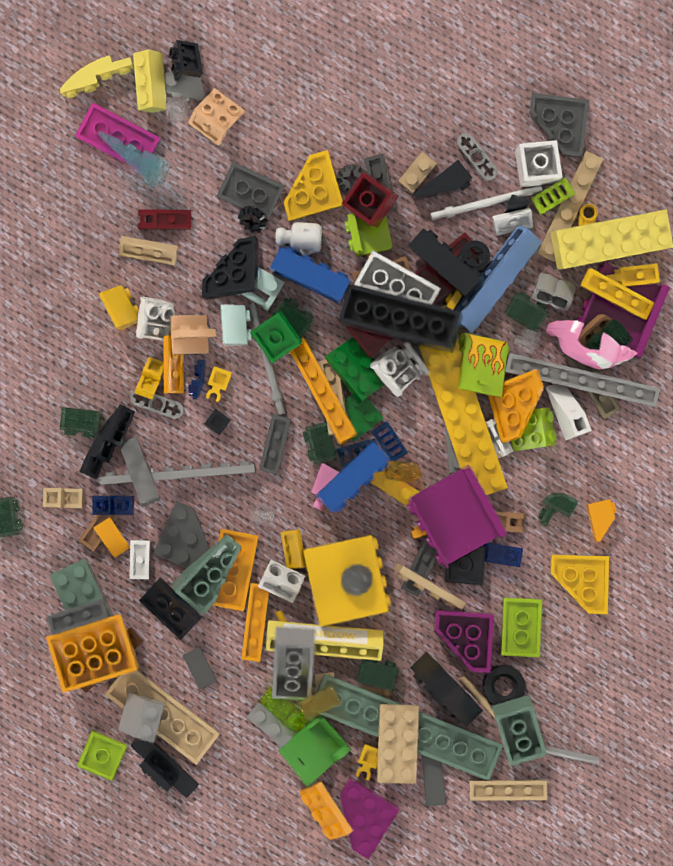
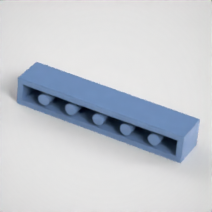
[453,225,542,333]

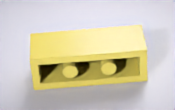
[133,49,167,113]

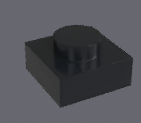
[204,409,231,435]

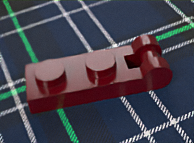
[138,209,192,230]

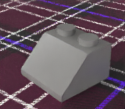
[118,692,166,743]

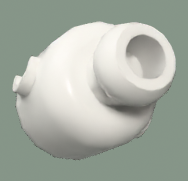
[276,222,322,255]

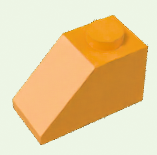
[586,499,617,542]

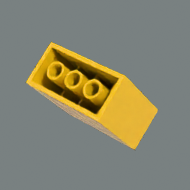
[303,534,391,627]

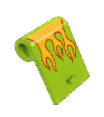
[458,333,510,397]

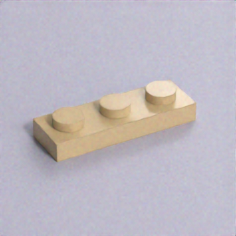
[119,236,178,265]

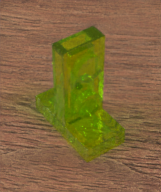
[259,687,311,731]

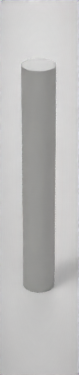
[545,746,599,764]

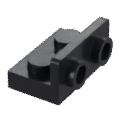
[169,40,203,81]

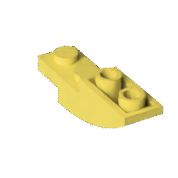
[60,55,134,98]

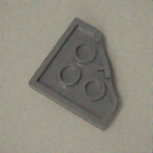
[529,93,589,158]
[153,501,210,568]

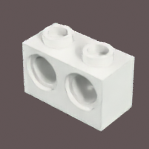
[258,560,305,603]

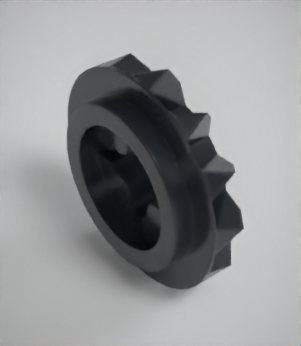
[237,206,268,233]
[459,240,490,271]

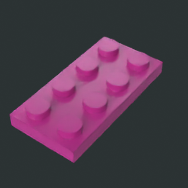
[75,103,161,172]

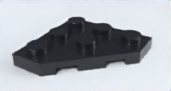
[202,236,259,300]

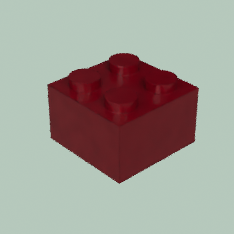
[341,172,399,227]

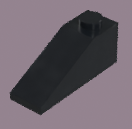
[412,160,473,200]

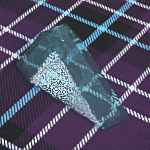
[98,131,170,188]

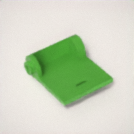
[278,713,351,787]

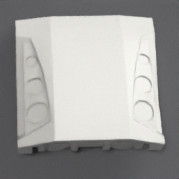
[136,296,175,341]
[370,346,420,397]

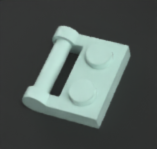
[237,267,285,312]

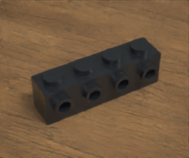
[408,228,482,299]

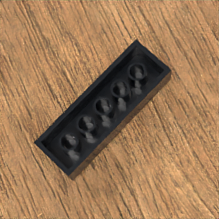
[338,284,463,353]

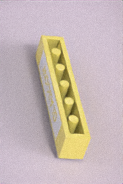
[266,620,383,661]

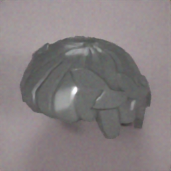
[341,564,373,596]

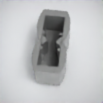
[532,273,576,311]

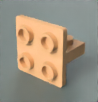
[170,315,216,354]

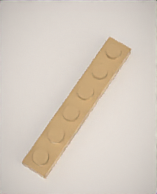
[537,151,603,262]

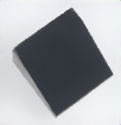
[505,194,530,213]

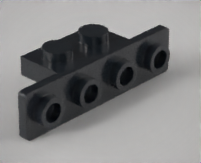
[131,738,199,798]

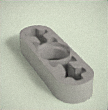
[457,133,498,181]
[130,390,184,419]

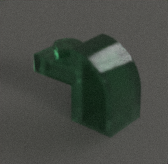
[537,493,579,527]

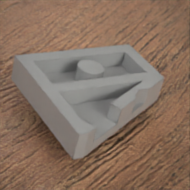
[164,72,205,102]

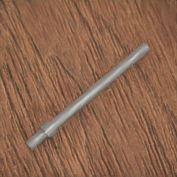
[248,303,286,415]

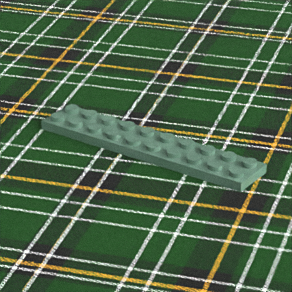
[310,673,503,781]

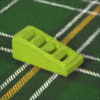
[531,177,576,215]

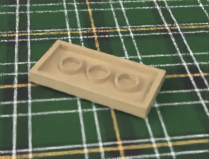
[377,704,419,784]

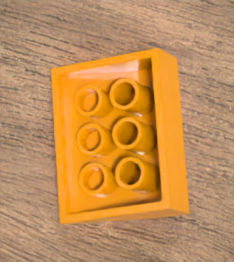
[46,614,140,693]

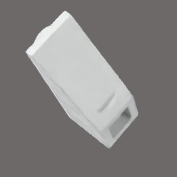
[545,384,592,441]

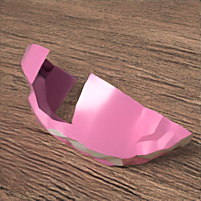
[546,320,638,369]

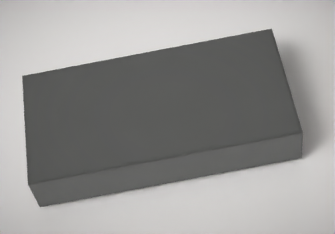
[183,647,217,690]

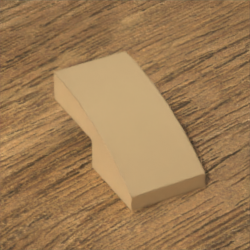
[43,488,85,508]

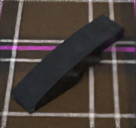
[79,404,135,479]

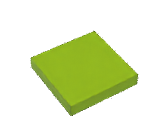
[77,730,128,781]

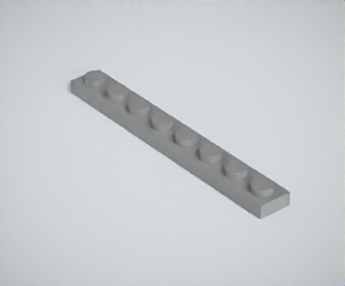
[505,353,660,407]
[100,461,255,485]

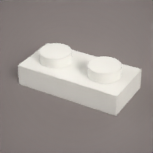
[493,208,533,236]
[129,540,150,579]

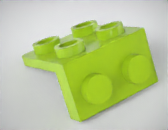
[345,213,393,257]
[510,407,557,451]

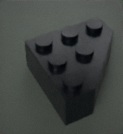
[410,651,483,726]

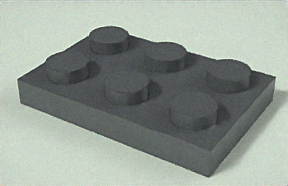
[217,162,285,221]

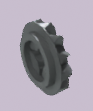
[337,164,366,194]

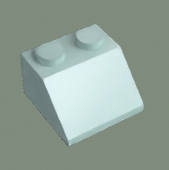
[221,305,251,346]

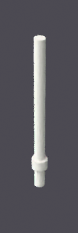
[430,186,543,220]

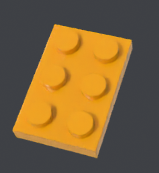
[299,781,353,840]

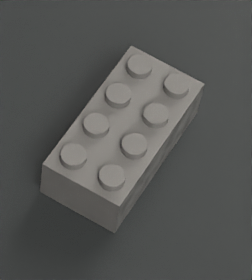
[272,627,315,701]

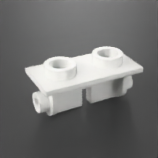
[486,419,513,458]

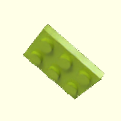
[501,597,542,657]

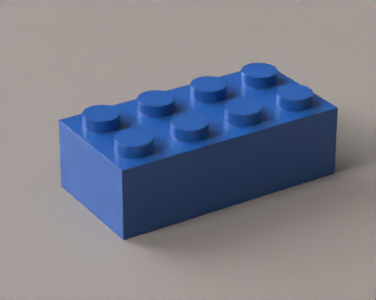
[270,246,350,304]
[315,441,390,512]

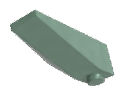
[171,534,241,615]

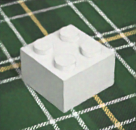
[515,140,562,188]

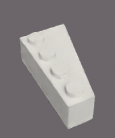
[354,251,441,304]

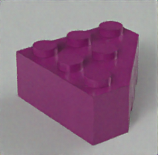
[434,609,494,673]
[340,776,399,860]

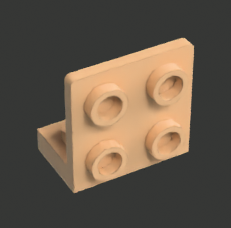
[188,89,244,146]

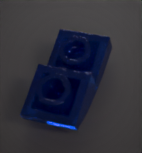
[188,360,206,400]
[92,495,134,515]
[482,542,523,567]

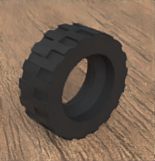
[482,665,526,705]

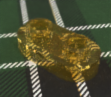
[384,461,422,482]

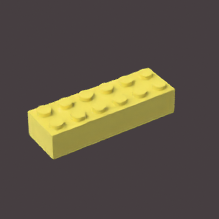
[550,209,673,270]

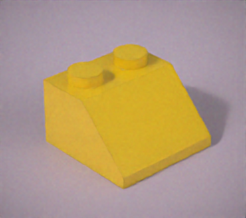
[99,285,139,331]

